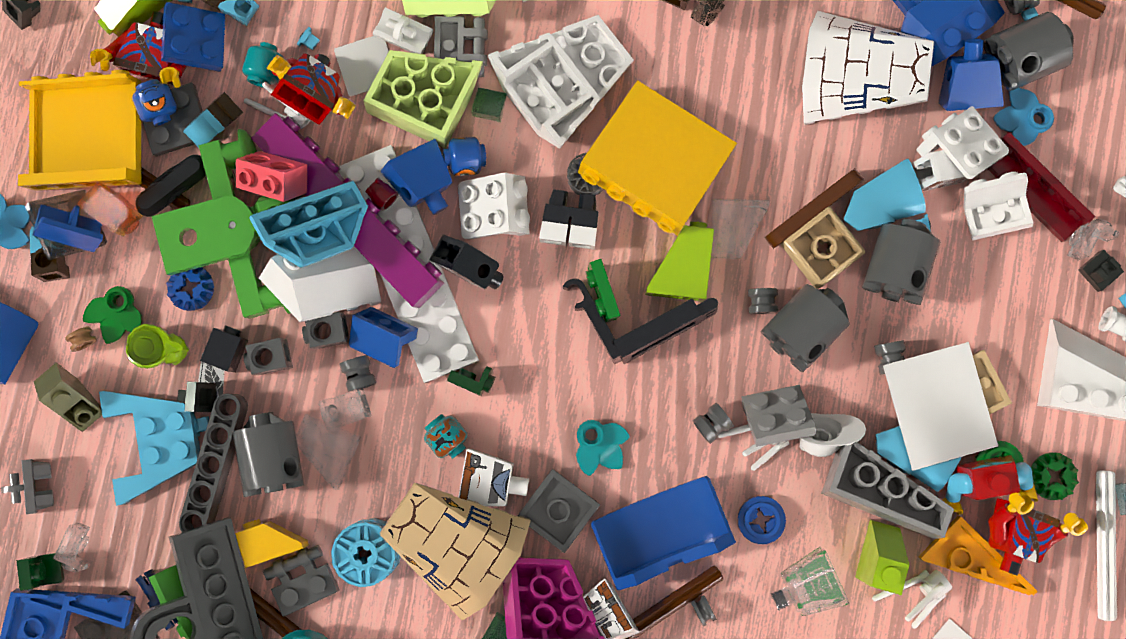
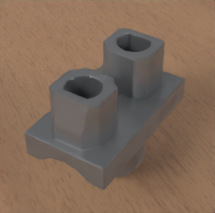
[1,459,54,514]

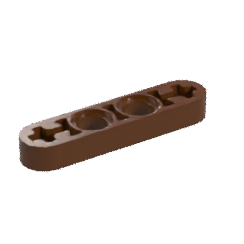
[764,168,864,249]

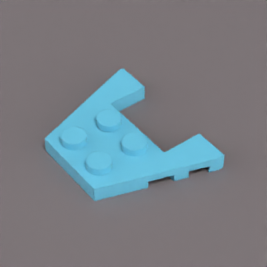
[99,391,200,506]

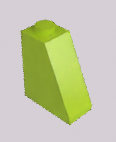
[94,0,172,37]
[645,222,714,302]
[855,519,909,595]

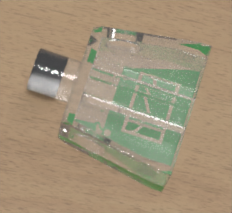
[771,547,850,616]

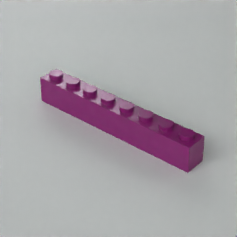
[251,113,444,308]

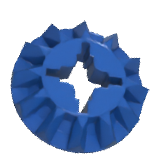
[166,267,214,311]
[738,496,786,544]

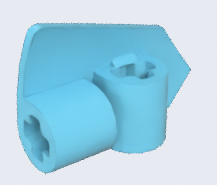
[843,159,926,231]
[875,426,961,492]

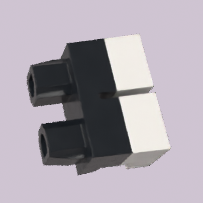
[539,189,598,250]

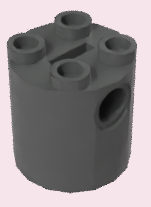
[983,12,1074,91]
[862,219,941,305]
[761,284,850,373]
[232,412,304,497]

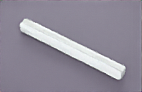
[1096,470,1117,621]

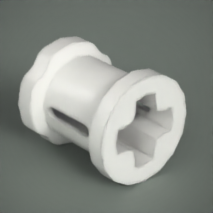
[1098,306,1126,342]

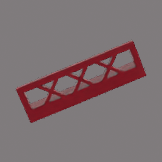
[987,132,1096,242]

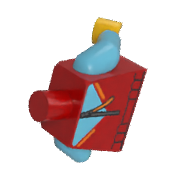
[942,455,1038,515]

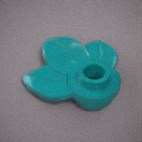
[576,420,630,476]

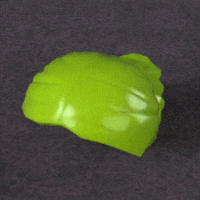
[126,324,189,369]

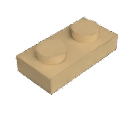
[972,350,1012,415]

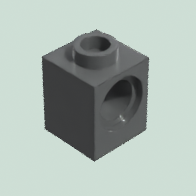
[302,312,350,349]
[244,338,293,375]

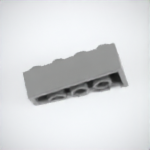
[821,442,954,539]

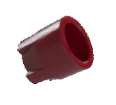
[365,178,398,211]

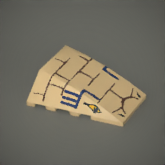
[379,482,531,621]

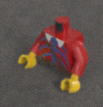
[90,11,187,88]
[266,53,356,125]
[988,493,1088,576]

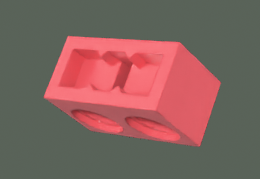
[236,151,307,202]

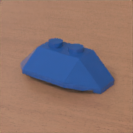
[900,0,1005,66]

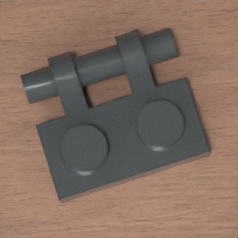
[263,545,339,617]

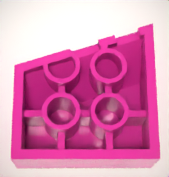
[503,558,604,639]

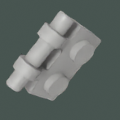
[434,16,488,77]

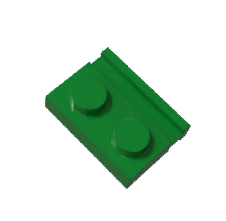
[585,259,621,323]

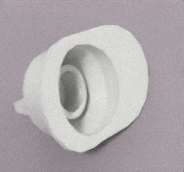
[799,413,866,457]

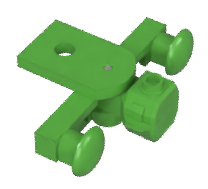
[151,129,295,319]

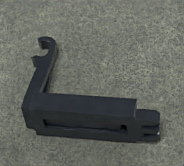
[563,279,718,365]

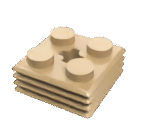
[781,207,865,289]

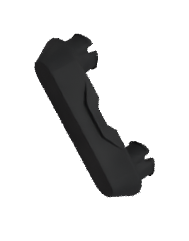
[135,155,206,217]

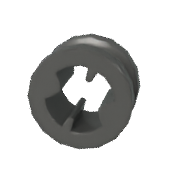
[691,595,717,627]

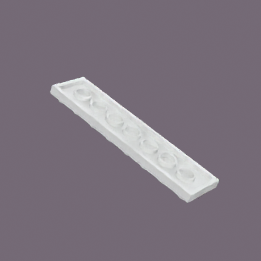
[339,145,479,383]

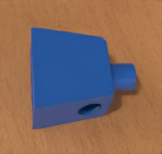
[939,39,1004,111]
[381,139,452,215]

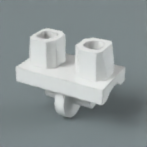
[373,7,433,54]

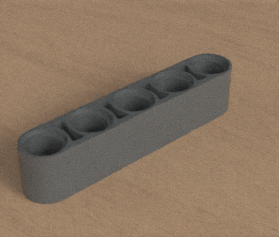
[179,394,248,532]

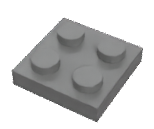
[741,385,816,447]

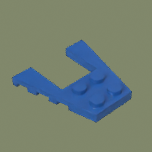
[0,588,136,639]

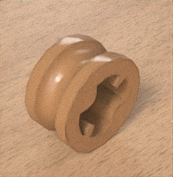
[65,326,97,352]

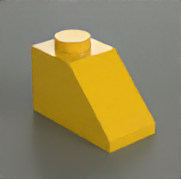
[235,519,309,568]

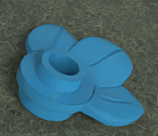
[993,88,1054,146]
[0,194,31,249]

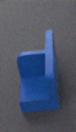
[32,204,103,253]
[349,307,418,368]

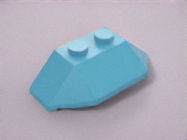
[249,181,368,268]

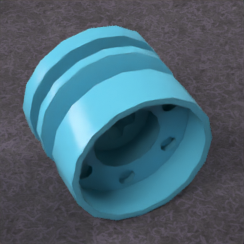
[331,518,401,587]

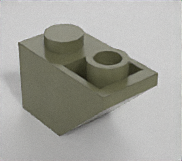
[34,362,102,432]

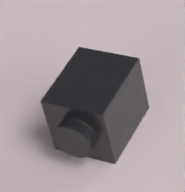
[200,325,248,373]

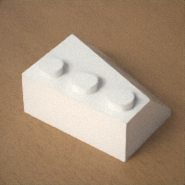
[259,247,381,322]
[1037,319,1126,421]

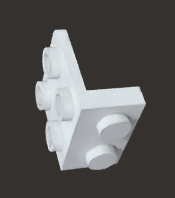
[916,106,1009,179]
[963,172,1033,241]
[458,173,530,239]

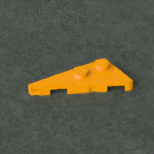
[918,515,1038,596]

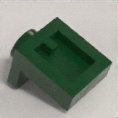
[447,366,496,397]
[16,553,64,591]

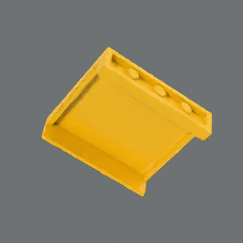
[18,70,141,191]
[578,80,737,236]

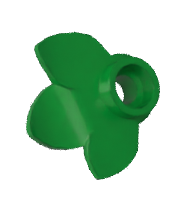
[83,286,142,344]

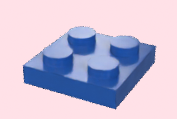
[161,2,225,72]

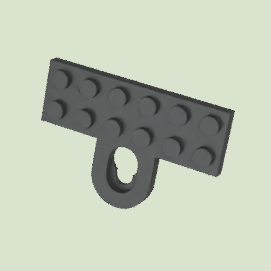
[130,517,263,639]

